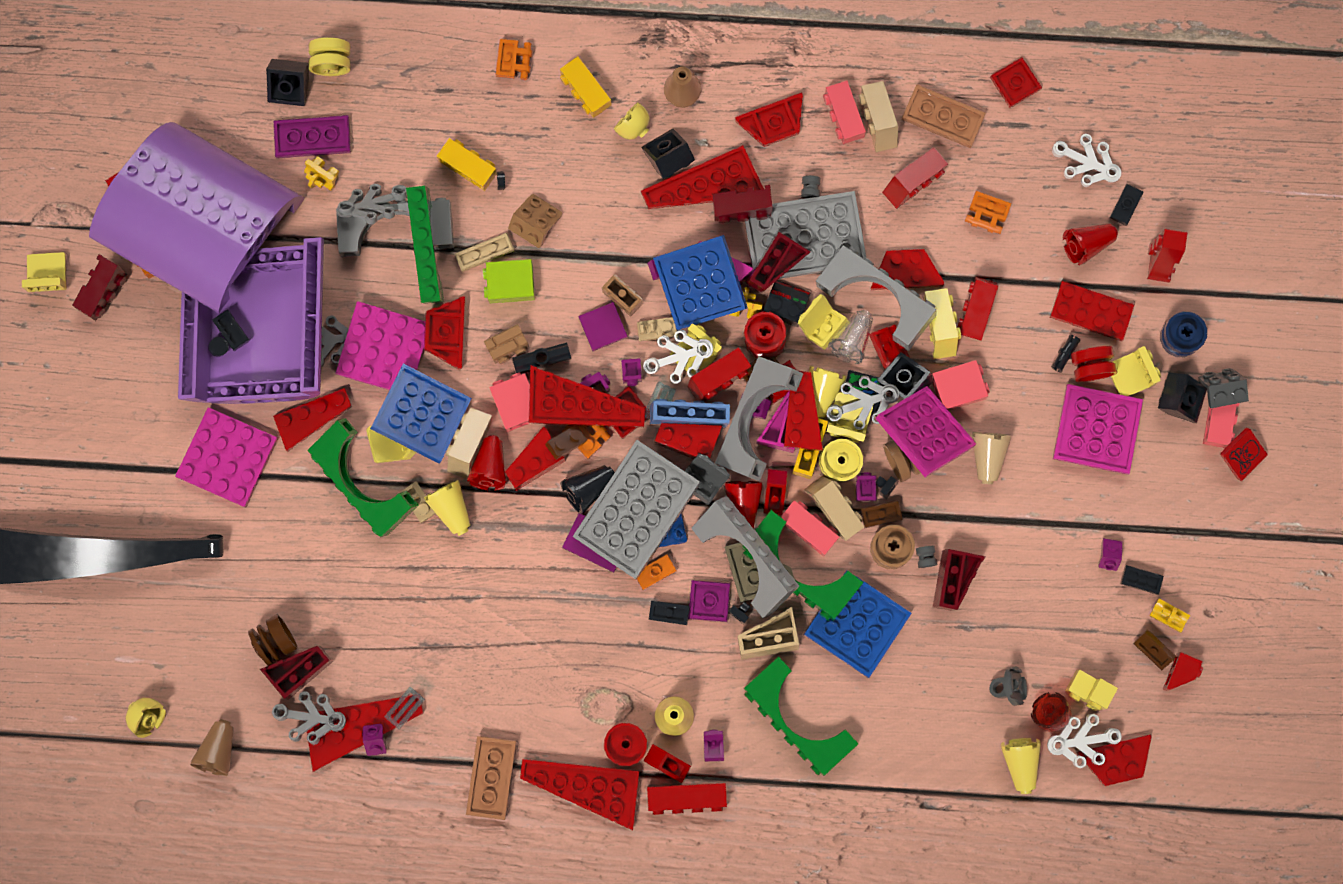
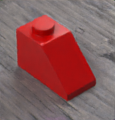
[763,469,787,515]
[1163,652,1203,691]
[643,744,691,783]

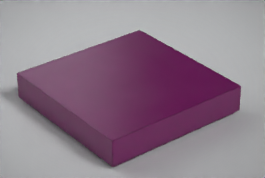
[578,302,628,352]
[688,580,730,622]

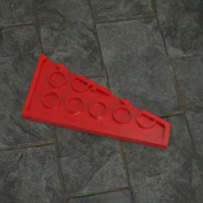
[641,145,764,209]
[528,365,645,428]
[305,694,424,772]
[520,759,639,831]

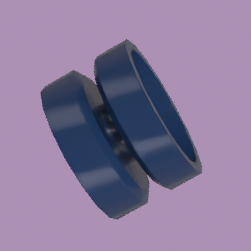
[1160,311,1207,358]

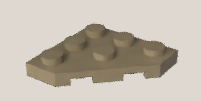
[724,542,794,603]

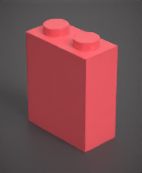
[932,360,990,411]
[489,373,530,432]

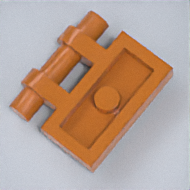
[496,39,533,80]
[965,191,1012,234]
[562,425,611,459]

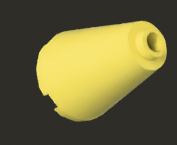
[809,366,847,419]
[424,480,471,536]
[655,697,694,736]
[1001,738,1041,794]

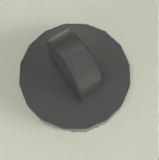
[989,666,1027,706]

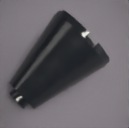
[560,465,615,514]

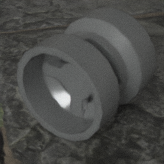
[801,175,821,198]
[916,546,938,568]

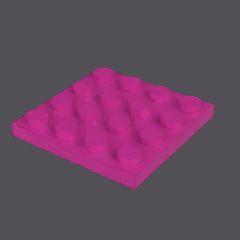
[335,301,425,390]
[1053,384,1143,475]
[875,386,976,478]
[175,407,278,508]

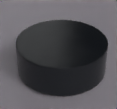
[496,171,505,190]
[208,337,229,357]

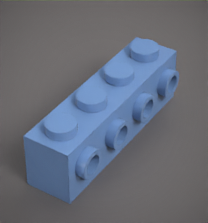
[650,399,730,428]

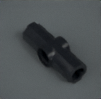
[512,342,572,373]

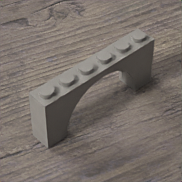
[336,198,454,257]
[816,245,936,351]
[715,356,803,481]
[691,496,799,618]

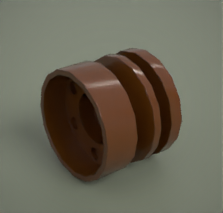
[248,614,298,666]

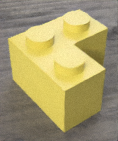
[1065,670,1118,711]

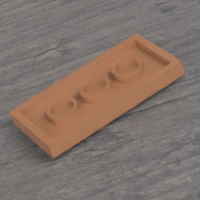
[901,84,986,148]
[466,736,517,820]

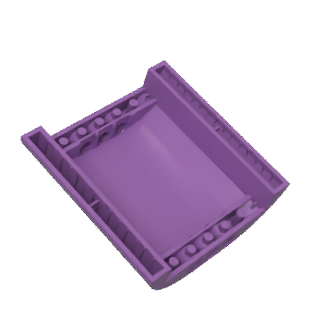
[89,122,304,313]
[178,237,324,404]

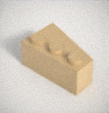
[859,81,898,152]
[446,407,492,479]
[804,476,864,541]
[738,607,799,660]

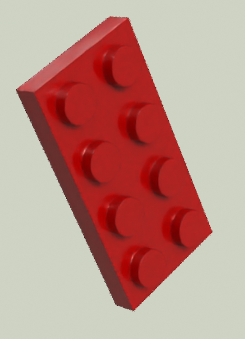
[1049,281,1134,341]

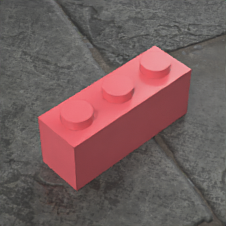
[823,81,866,144]
[1203,403,1240,448]
[781,501,839,557]

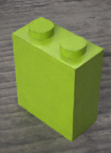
[483,259,535,304]

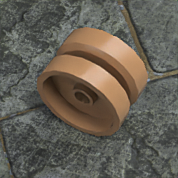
[883,440,921,482]
[870,525,915,570]

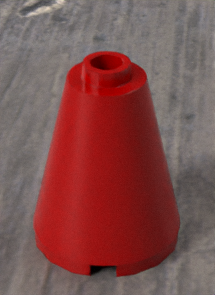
[1062,224,1118,266]
[467,435,506,490]
[724,481,763,529]

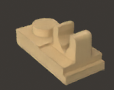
[637,317,676,342]
[401,481,436,524]

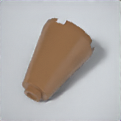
[664,66,701,108]
[191,719,233,776]

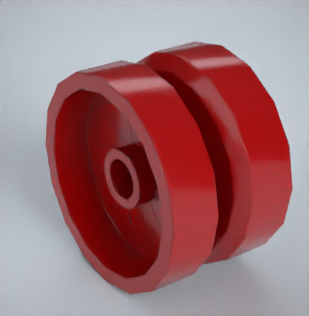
[744,312,786,360]
[1071,346,1118,382]
[604,723,647,766]

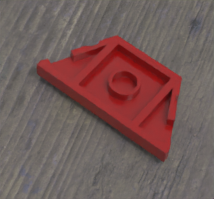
[735,92,803,147]
[871,249,944,290]
[424,296,465,370]
[1077,734,1152,786]

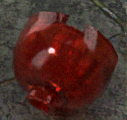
[1031,692,1071,732]

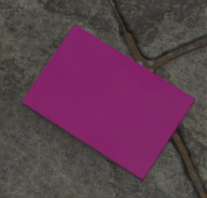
[562,513,617,573]

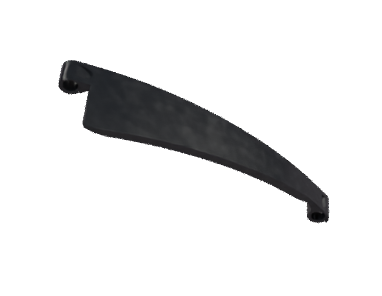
[0,528,224,584]

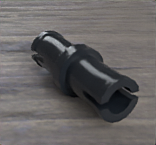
[1051,334,1081,373]

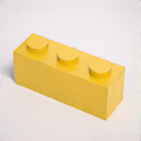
[560,56,612,118]
[437,138,497,191]
[792,418,828,479]

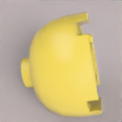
[614,102,650,140]
[125,698,166,738]

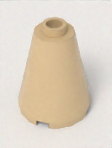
[972,432,1011,484]

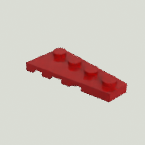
[784,371,823,451]
[273,388,352,452]

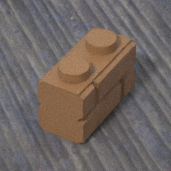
[602,274,643,317]
[484,324,529,364]

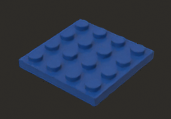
[653,235,748,330]
[370,363,472,464]
[804,570,912,678]

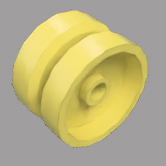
[309,38,350,76]
[819,439,863,482]

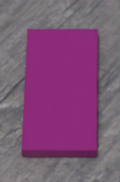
[273,115,351,159]

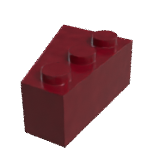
[713,185,772,223]
[746,232,811,293]
[72,254,127,321]
[933,549,986,611]
[260,646,333,700]

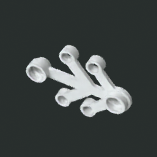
[1052,134,1121,187]
[643,330,713,384]
[1047,714,1121,768]

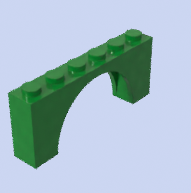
[406,186,444,304]
[307,418,419,538]
[742,510,863,621]
[744,656,858,776]

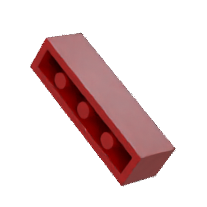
[647,783,727,815]

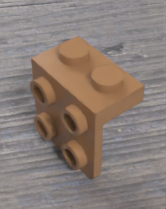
[508,194,562,248]

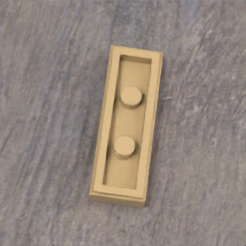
[455,233,514,272]

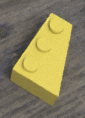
[924,288,961,359]

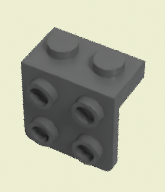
[1198,368,1249,408]
[685,454,730,505]

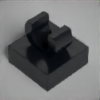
[875,476,898,500]
[729,602,750,625]

